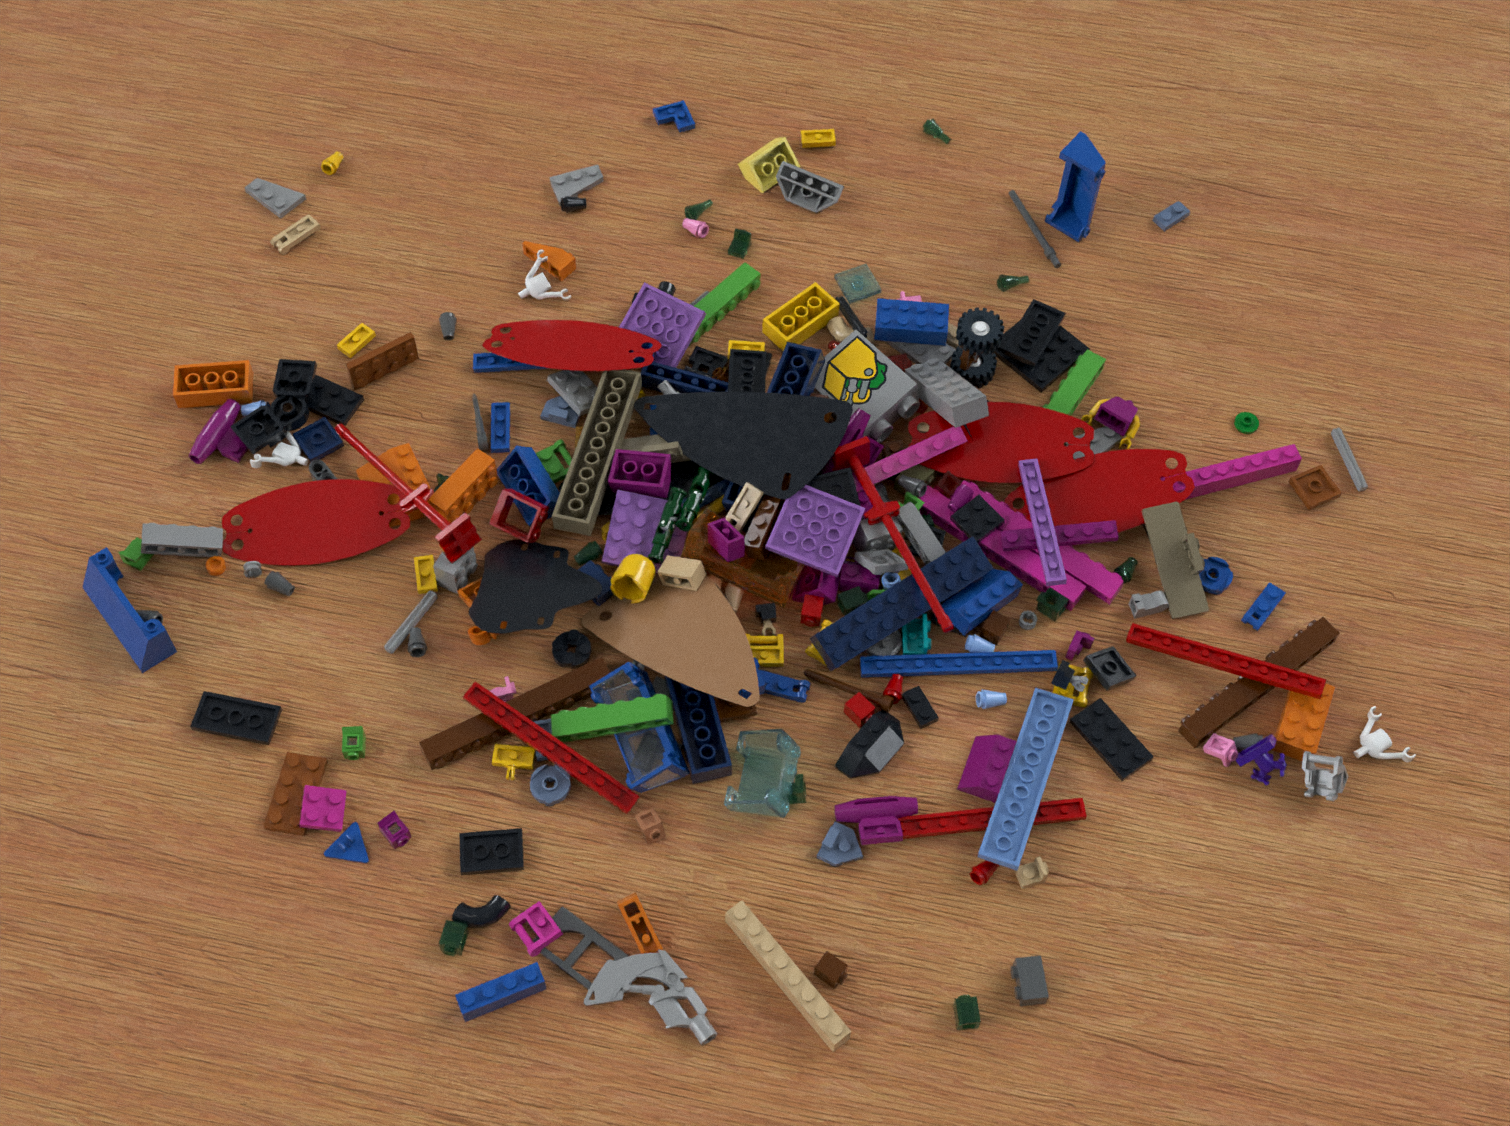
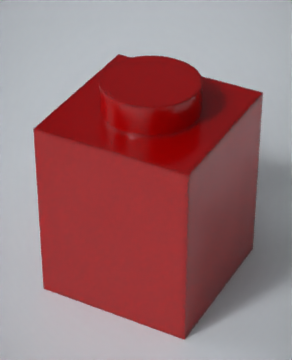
[800,594,824,627]
[844,692,876,728]

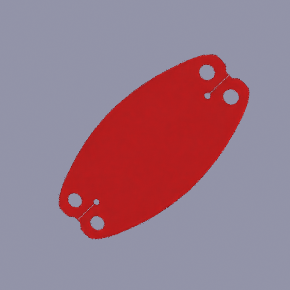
[482,320,662,371]
[908,402,1094,483]
[1004,449,1195,533]
[222,479,410,566]

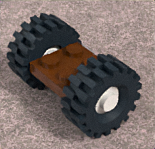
[950,307,1004,388]

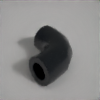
[452,895,511,928]

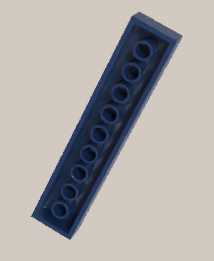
[722,342,825,519]
[810,536,994,672]

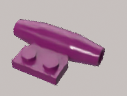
[188,399,248,464]
[820,408,884,474]
[834,796,918,845]

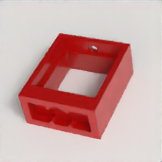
[489,488,549,543]

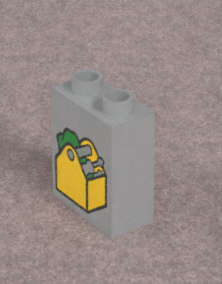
[813,330,920,443]

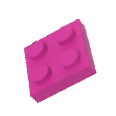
[299,785,347,832]

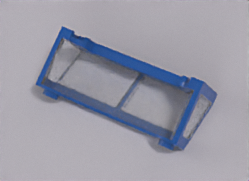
[589,662,690,793]

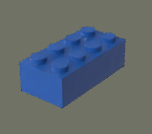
[874,298,949,346]

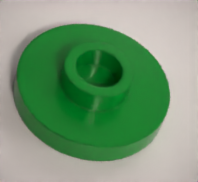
[1234,412,1259,434]

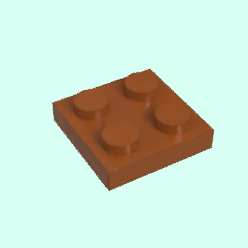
[1288,465,1342,510]

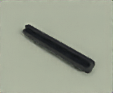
[835,296,868,338]

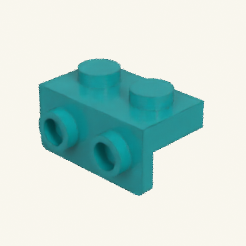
[902,614,931,655]

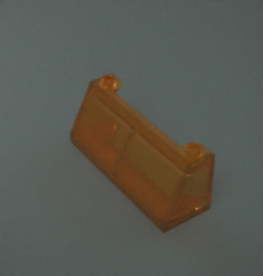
[680,508,806,608]

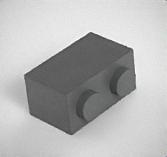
[1010,955,1049,1006]

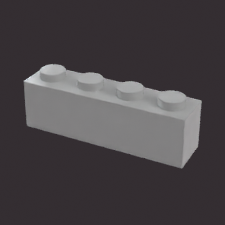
[141,523,223,557]

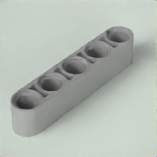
[896,502,946,565]

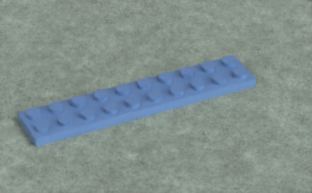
[977,687,1074,871]

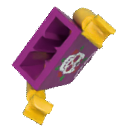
[1081,396,1140,449]

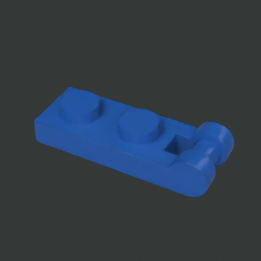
[1241,582,1286,631]
[758,669,811,703]

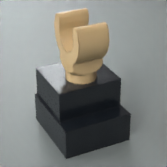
[755,603,777,636]

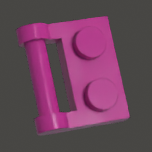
[509,901,563,957]

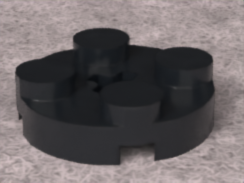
[552,629,591,669]

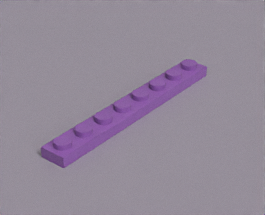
[1018,459,1067,586]

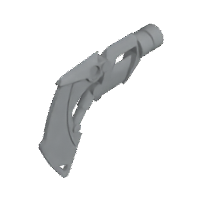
[584,950,717,1045]

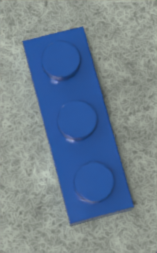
[491,402,510,453]

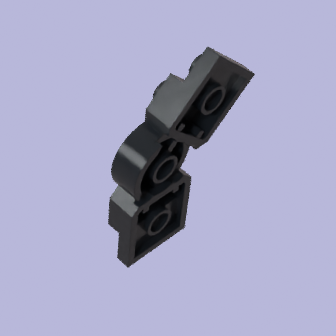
[230,359,317,455]

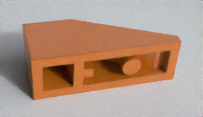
[522,241,576,281]
[617,892,663,954]

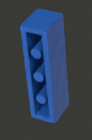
[455,962,546,1022]

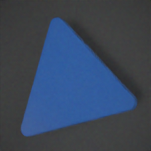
[324,822,369,863]

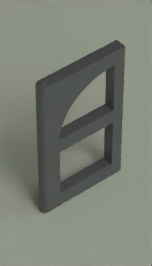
[533,906,629,994]

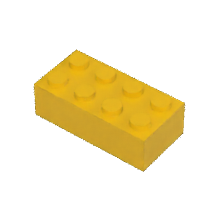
[762,282,840,351]

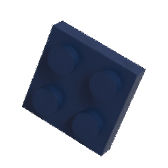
[292,417,344,462]

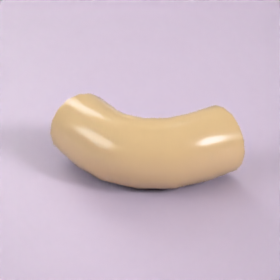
[827,317,874,343]

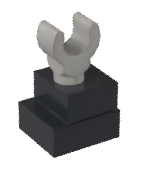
[1051,660,1089,692]

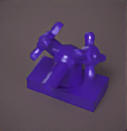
[1236,734,1287,785]

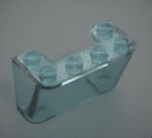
[724,729,801,818]

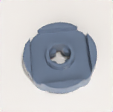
[530,764,571,806]

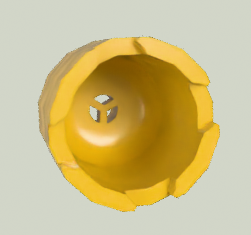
[610,554,656,603]

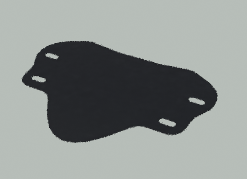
[468,539,602,634]

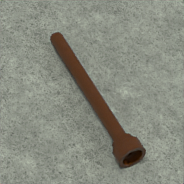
[804,669,894,712]

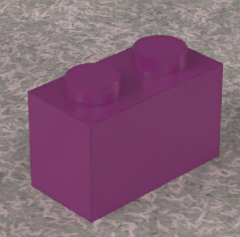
[708,518,745,562]

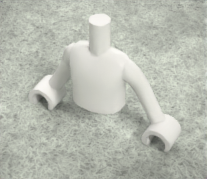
[518,250,571,301]
[250,431,308,468]
[1354,706,1416,762]

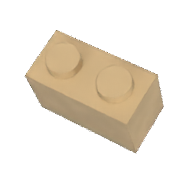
[658,555,706,591]

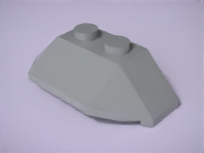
[776,161,844,213]

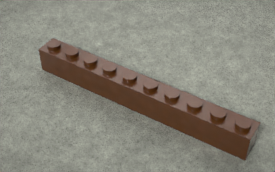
[744,393,832,561]
[1178,617,1340,748]
[419,657,613,770]

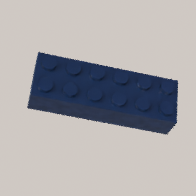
[664,675,732,784]

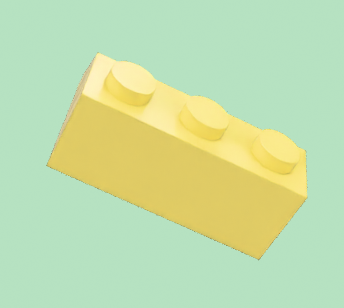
[738,137,800,193]

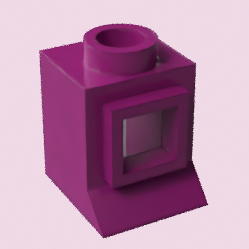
[377,811,411,849]

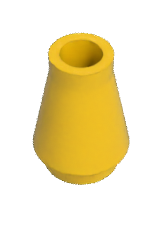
[321,151,344,175]

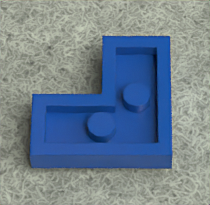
[653,100,695,132]

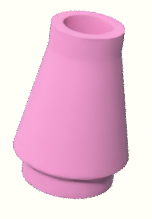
[682,218,709,238]

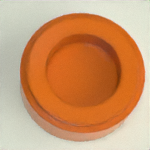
[205,556,226,576]

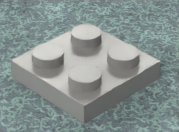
[854,549,908,575]

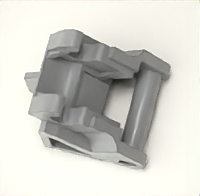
[1302,751,1348,801]

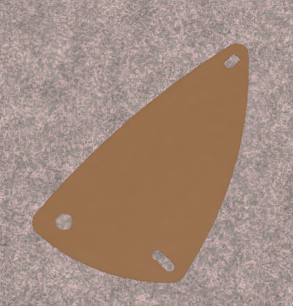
[581,573,760,707]

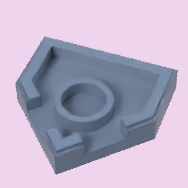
[540,396,580,428]
[816,821,863,867]

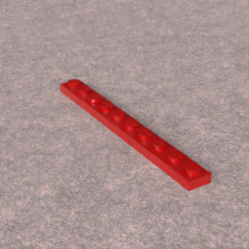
[1126,623,1327,699]
[463,681,640,815]
[897,798,1087,839]

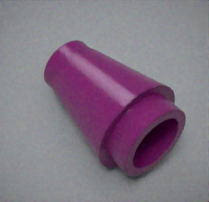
[947,484,974,513]

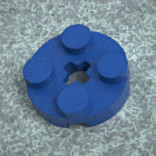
[1199,557,1233,595]

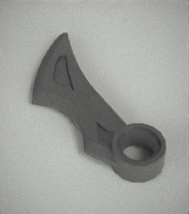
[472,393,489,451]

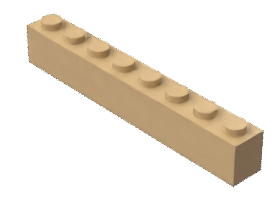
[725,900,851,1052]

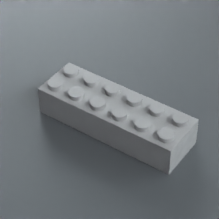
[905,358,989,428]

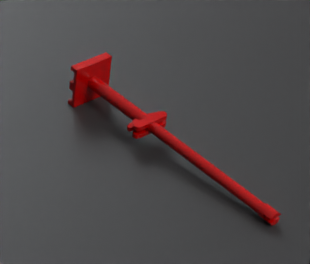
[334,424,482,564]
[832,436,954,633]

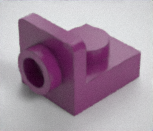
[1065,630,1095,661]

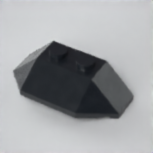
[835,710,904,779]

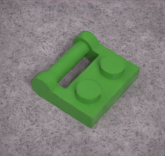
[536,440,572,484]

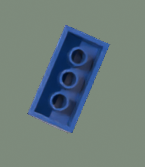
[497,445,560,527]
[941,569,1023,635]

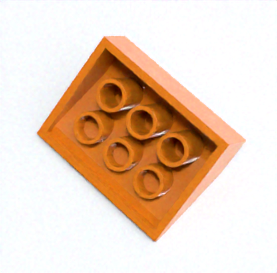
[356,443,430,528]

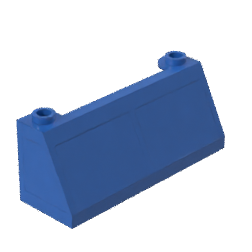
[1045,131,1106,242]
[83,547,177,673]

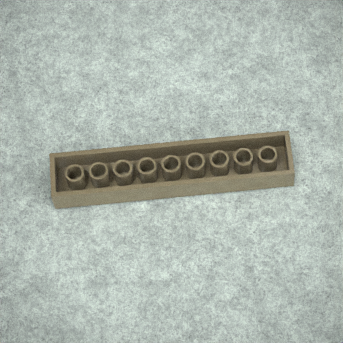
[552,370,642,536]

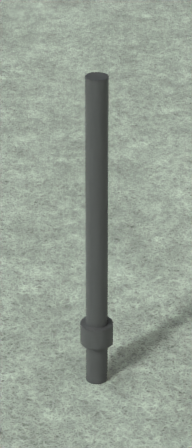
[1008,190,1061,268]

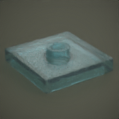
[834,264,881,304]

